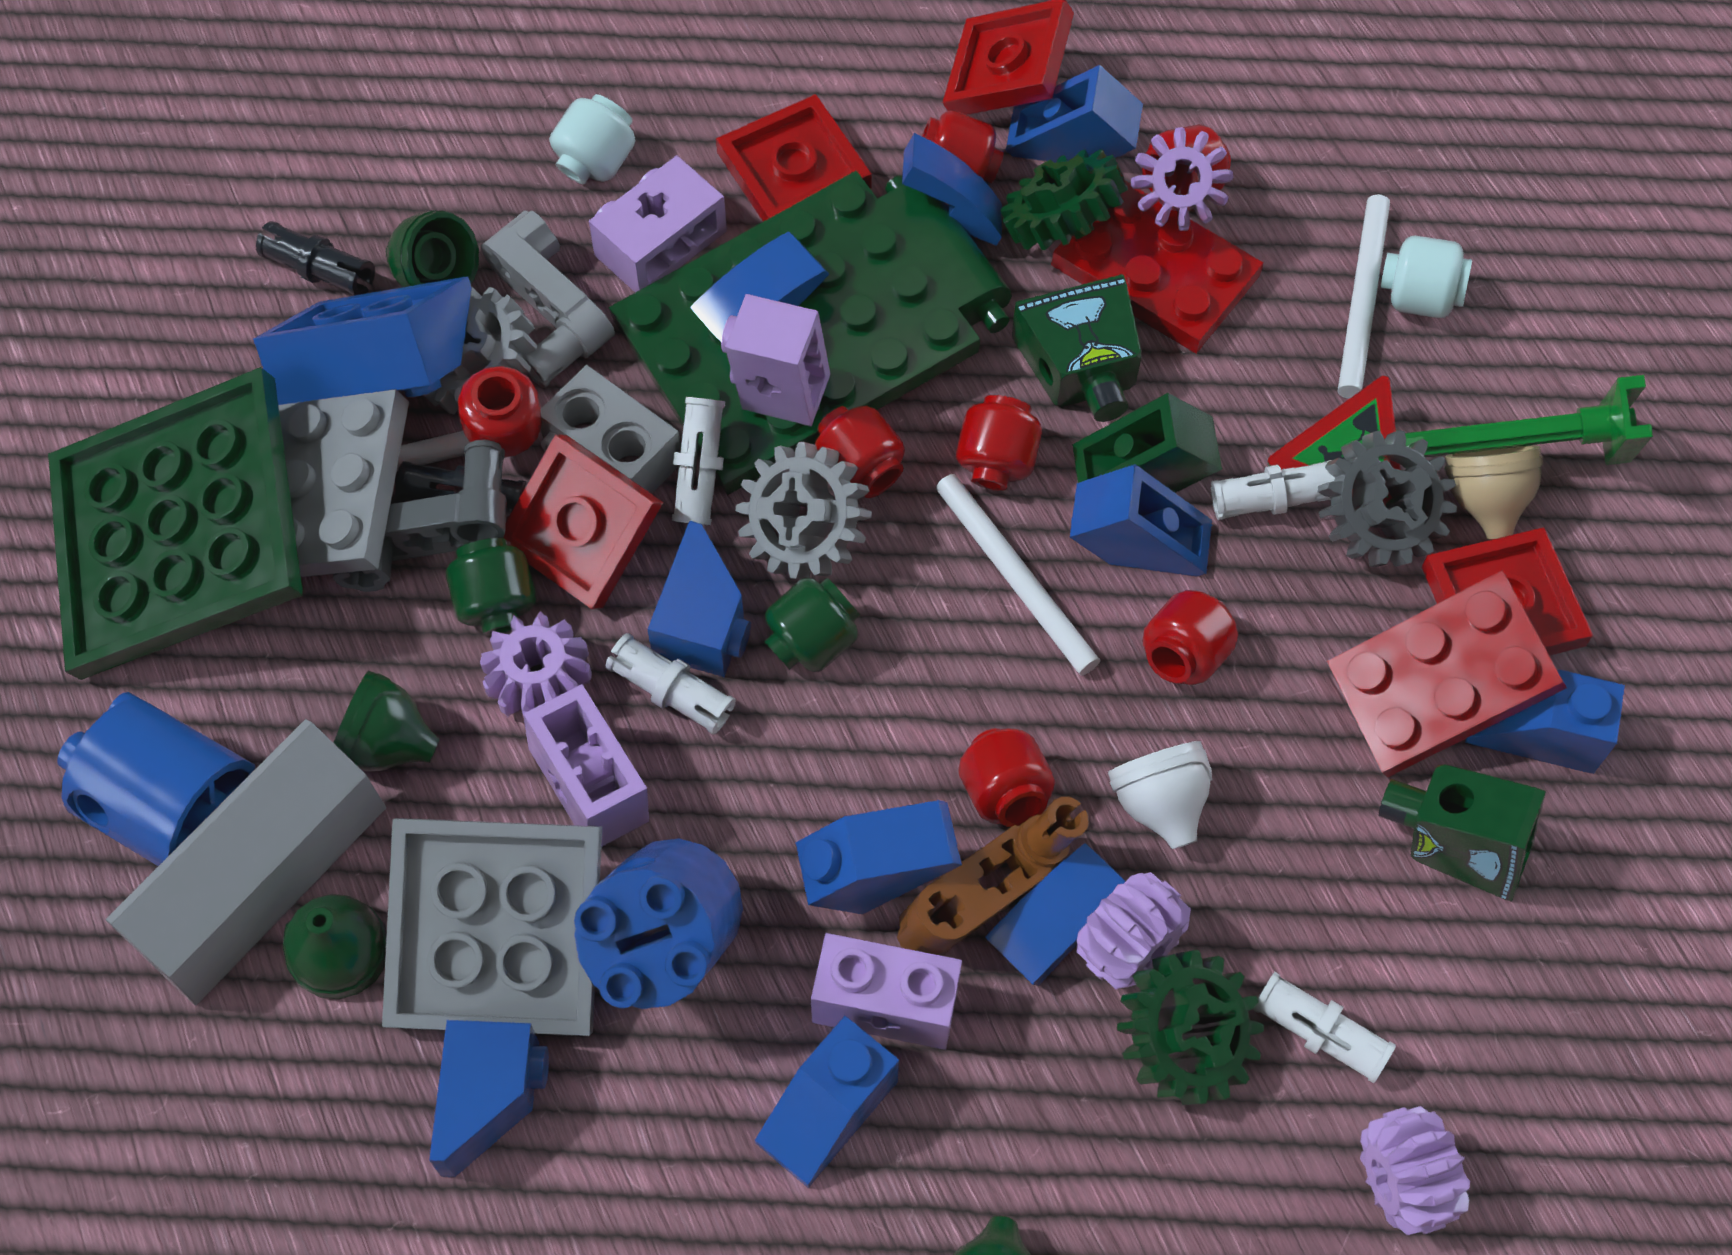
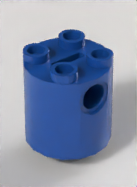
[57,692,256,866]
[574,838,743,1009]

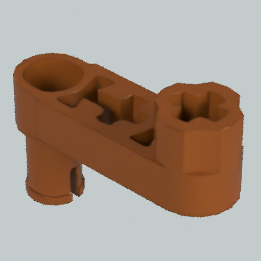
[897,797,1089,956]

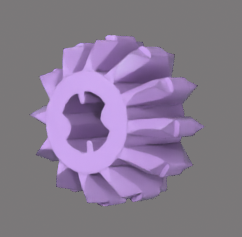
[1131,127,1233,231]
[480,611,592,717]
[1076,872,1191,989]
[1360,1106,1470,1236]

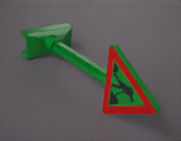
[1267,375,1653,507]

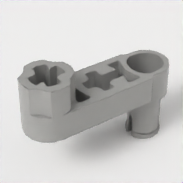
[481,210,615,388]

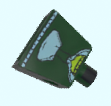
[1012,274,1141,422]
[1378,764,1546,902]

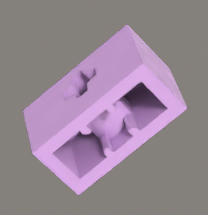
[589,155,727,292]
[721,294,831,426]
[523,684,649,846]
[811,933,962,1050]

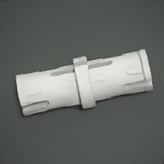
[672,397,725,525]
[1211,460,1335,520]
[606,633,736,734]
[1252,972,1396,1083]

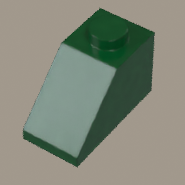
[1072,393,1222,493]

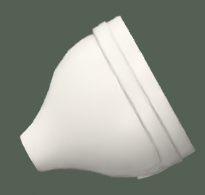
[1108,741,1212,850]

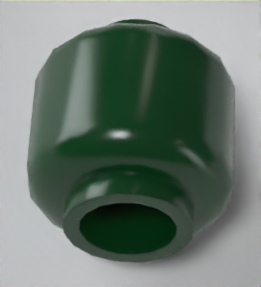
[446,538,536,636]
[765,578,861,672]

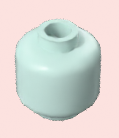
[549,94,635,184]
[1381,236,1472,318]

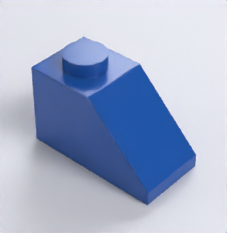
[1006,65,1143,163]
[1070,464,1212,577]
[647,521,751,677]
[1465,669,1625,774]
[796,800,962,915]
[755,1016,899,1188]
[429,1020,549,1177]

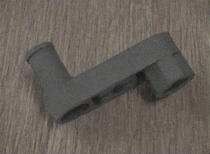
[333,440,507,592]

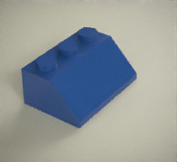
[253,276,472,405]

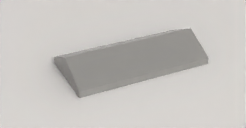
[105,719,386,1006]

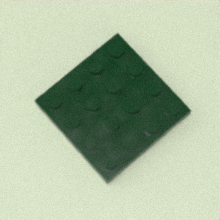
[48,367,303,680]

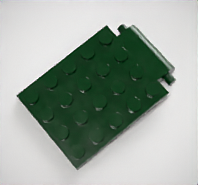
[608,170,1012,495]

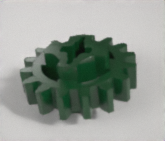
[1000,149,1128,250]
[1117,950,1264,1105]

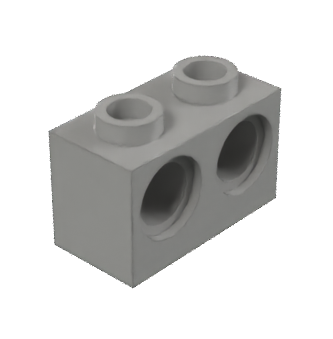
[540,365,681,494]

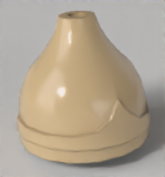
[1445,445,1543,539]

